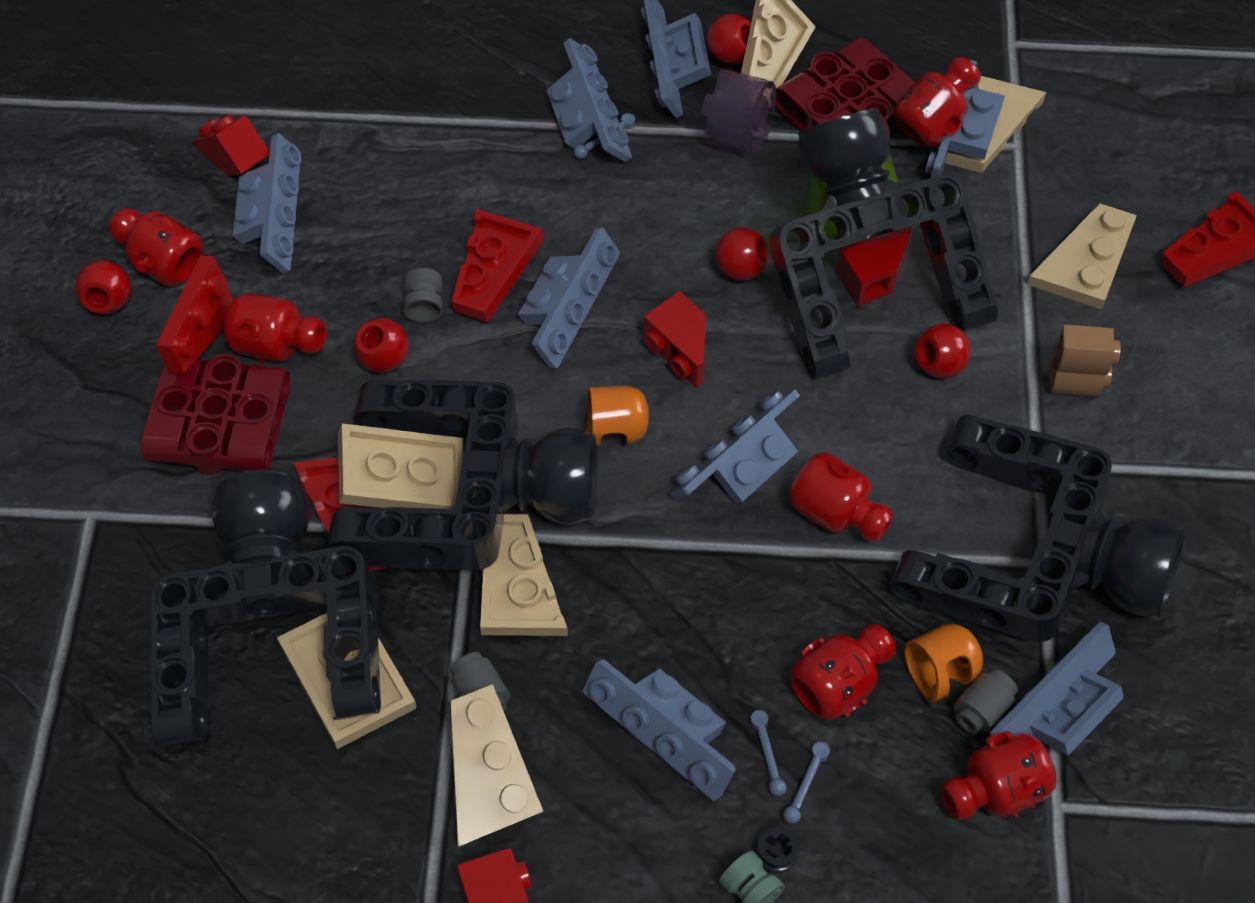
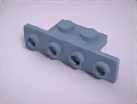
[641,0,711,118]
[547,38,632,162]
[925,60,1005,190]
[233,133,301,273]
[518,228,620,368]
[668,389,800,504]
[990,622,1124,755]
[583,659,736,801]

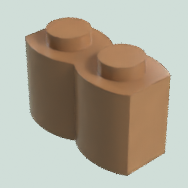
[1049,324,1121,397]

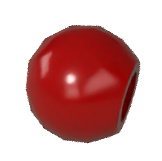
[706,14,751,65]
[715,227,768,281]
[75,260,131,315]
[353,317,409,373]
[915,323,971,379]

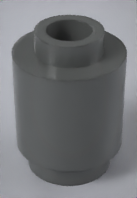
[450,652,510,711]
[954,669,1018,734]

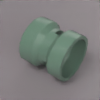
[719,851,785,903]

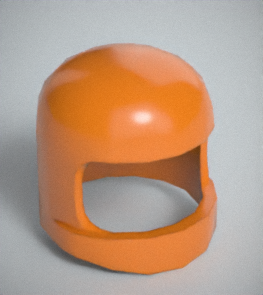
[586,386,649,448]
[904,624,983,704]

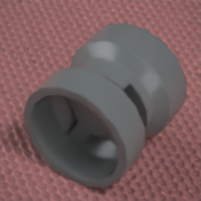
[403,268,443,323]

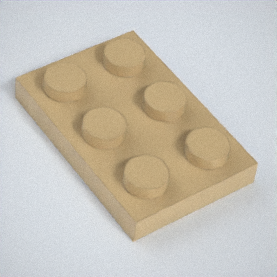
[338,423,464,509]
[277,613,416,749]

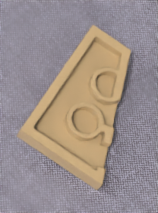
[740,0,815,104]
[946,76,1046,173]
[1027,204,1137,310]
[480,514,568,636]
[449,684,543,847]

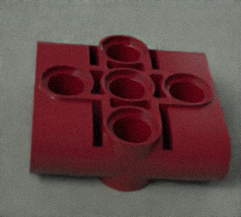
[773,37,915,131]
[141,354,290,475]

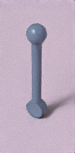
[573,113,635,159]
[750,710,787,796]
[783,742,830,824]

